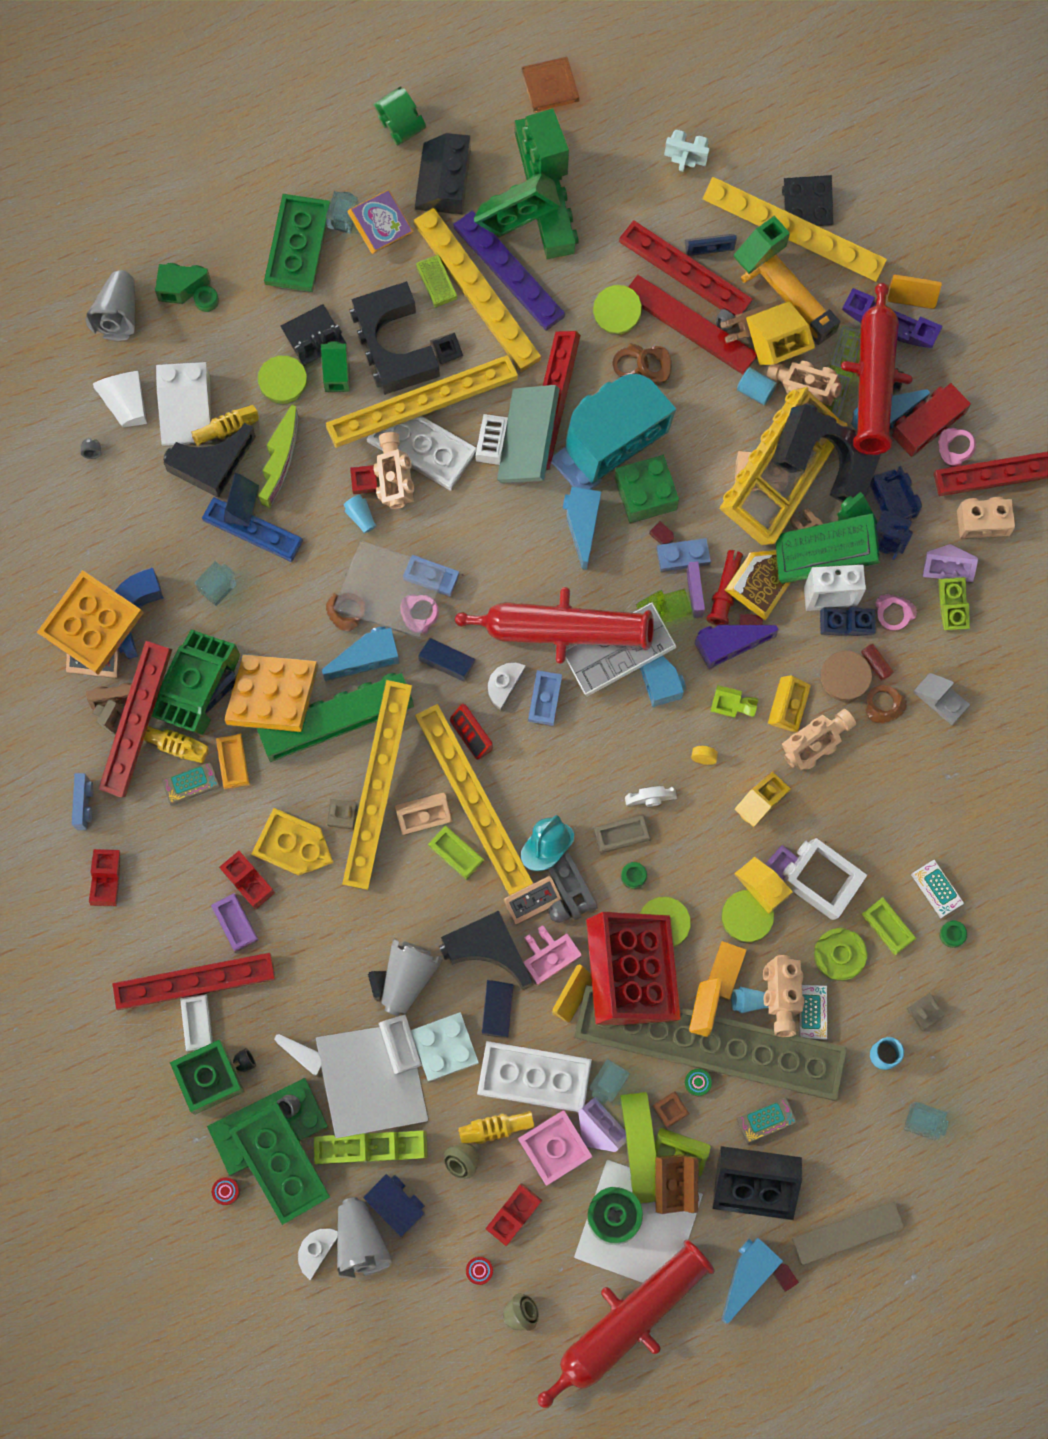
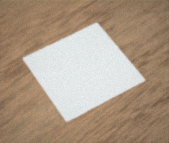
[316,1027,428,1138]
[574,1160,703,1283]

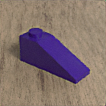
[695,625,779,669]

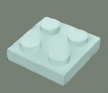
[411,1012,479,1082]

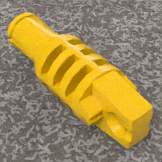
[191,405,259,446]
[144,726,209,763]
[458,1111,535,1144]

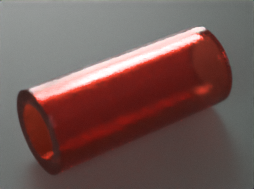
[861,643,894,681]

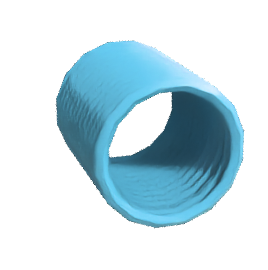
[737,367,777,405]
[870,1037,904,1070]

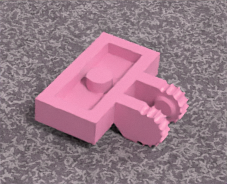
[523,925,582,986]

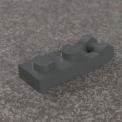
[547,850,598,921]

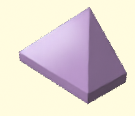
[923,544,978,582]
[578,1097,626,1152]

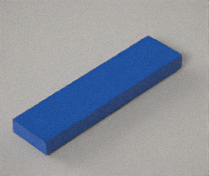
[202,497,303,562]

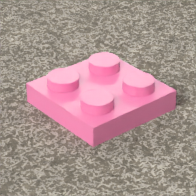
[518,1110,592,1186]

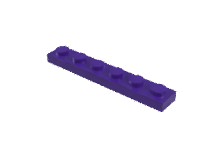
[454,210,565,331]

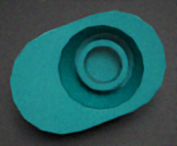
[521,815,575,871]

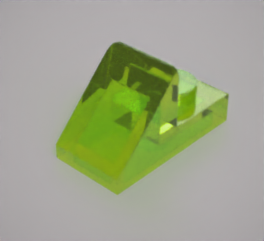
[636,588,692,623]

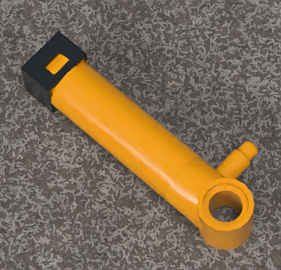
[741,255,841,345]

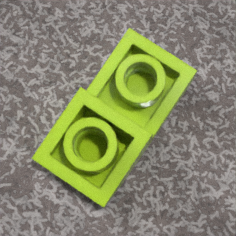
[938,577,970,630]

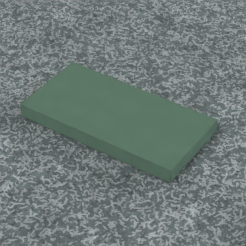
[497,385,560,483]

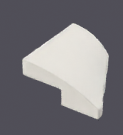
[93,371,147,427]

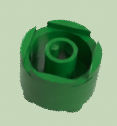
[373,86,426,146]
[587,1187,643,1245]

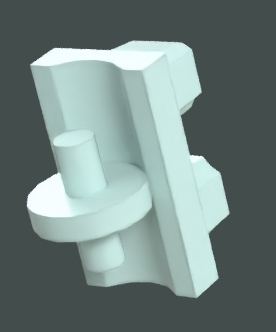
[664,130,709,172]

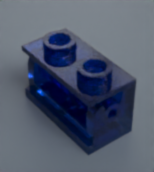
[870,466,922,528]
[876,510,913,560]
[363,1174,425,1238]

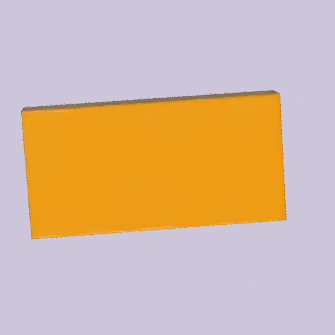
[216,734,250,790]
[708,941,746,1000]

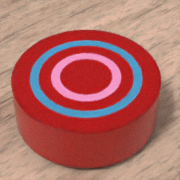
[211,1177,240,1205]
[466,1257,493,1285]

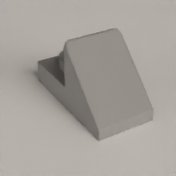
[913,673,970,725]

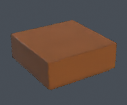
[652,1091,690,1129]

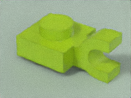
[710,685,758,718]

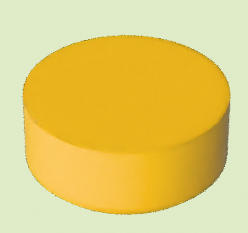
[691,746,718,765]

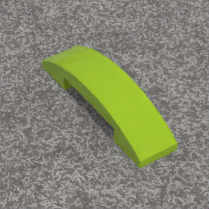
[620,1092,656,1204]

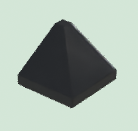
[430,332,463,364]
[368,971,387,1001]

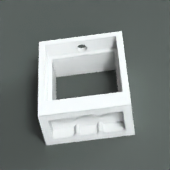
[804,565,866,611]
[783,838,867,920]

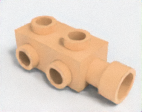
[767,361,842,406]
[374,432,414,509]
[782,709,856,771]
[763,955,804,1037]

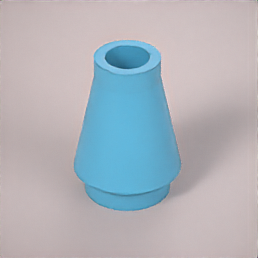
[343,494,377,534]
[731,987,769,1013]

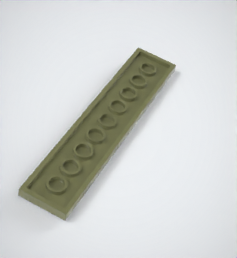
[574,985,847,1101]

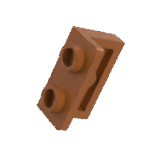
[655,1154,699,1214]

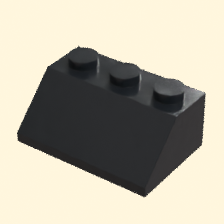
[415,133,471,214]
[712,1146,802,1220]

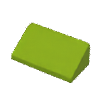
[655,1128,711,1177]

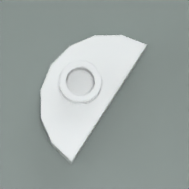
[488,663,526,711]
[625,786,677,807]
[298,1229,338,1280]

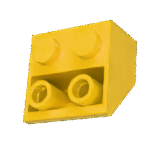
[746,301,815,365]

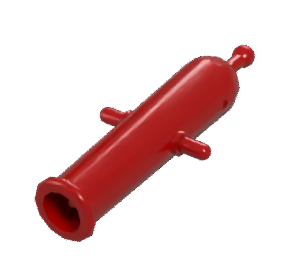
[841,283,913,455]
[455,587,654,664]
[537,1240,715,1408]

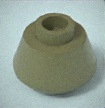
[444,1143,479,1179]
[503,1293,539,1331]

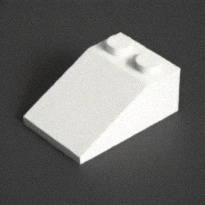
[156,362,212,446]

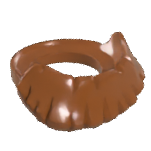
[612,343,649,377]
[637,346,672,385]
[326,593,366,632]
[866,685,907,723]

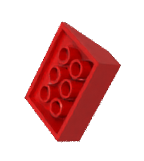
[586,912,681,1025]

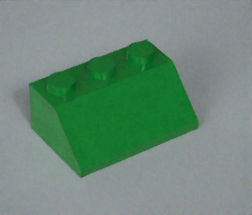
[474,173,561,237]

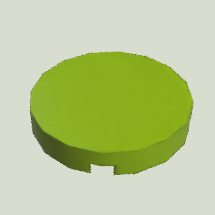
[593,285,642,335]
[258,355,307,404]
[721,890,774,943]
[640,897,691,948]
[814,928,868,981]

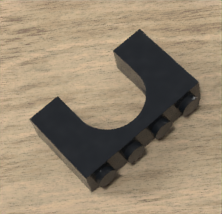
[349,281,440,395]
[771,404,881,503]

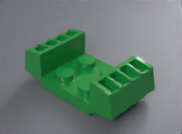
[151,629,240,735]

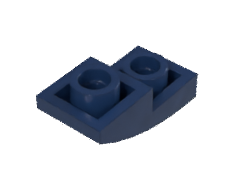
[820,607,876,636]

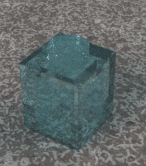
[326,191,358,234]
[194,561,237,606]
[589,1059,630,1104]
[903,1102,949,1140]

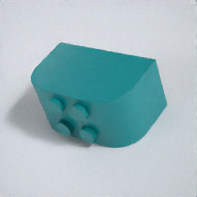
[565,374,676,484]

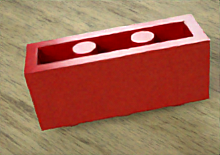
[892,383,971,457]

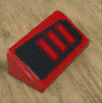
[449,703,493,760]

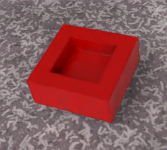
[350,465,377,495]

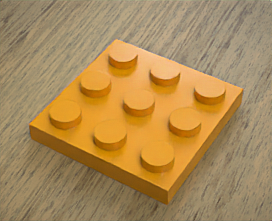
[37,570,144,675]
[224,655,318,732]

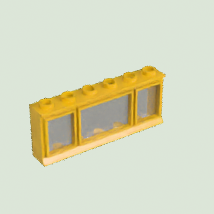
[719,387,848,545]

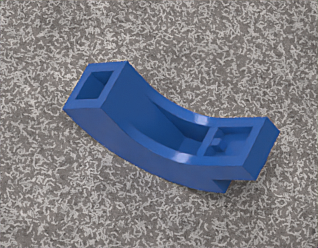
[114,568,163,659]

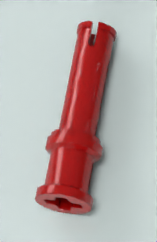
[706,550,743,626]

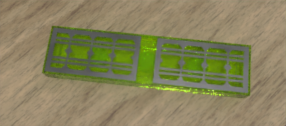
[824,325,860,419]

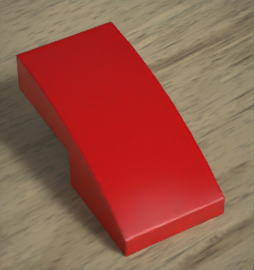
[89,849,120,906]
[219,851,275,910]
[485,1183,542,1246]

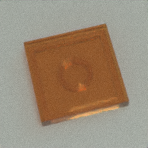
[522,57,580,112]

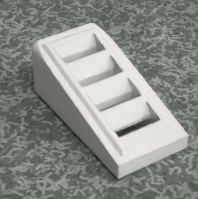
[476,414,508,465]
[274,1034,322,1078]

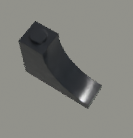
[163,423,256,498]
[439,911,532,990]

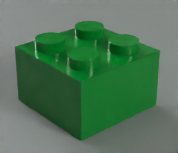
[522,108,569,179]
[614,454,679,524]
[169,1039,244,1115]

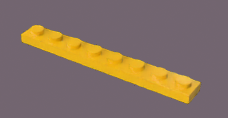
[703,177,887,282]
[414,208,541,372]
[326,355,518,448]
[342,680,412,890]
[415,704,533,896]

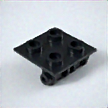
[782,175,833,225]
[280,304,347,366]

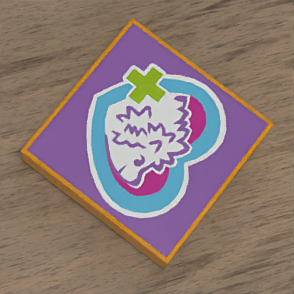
[347,189,413,254]

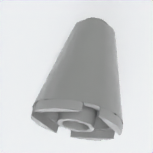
[85,270,135,341]
[381,938,443,1016]
[337,1197,392,1278]

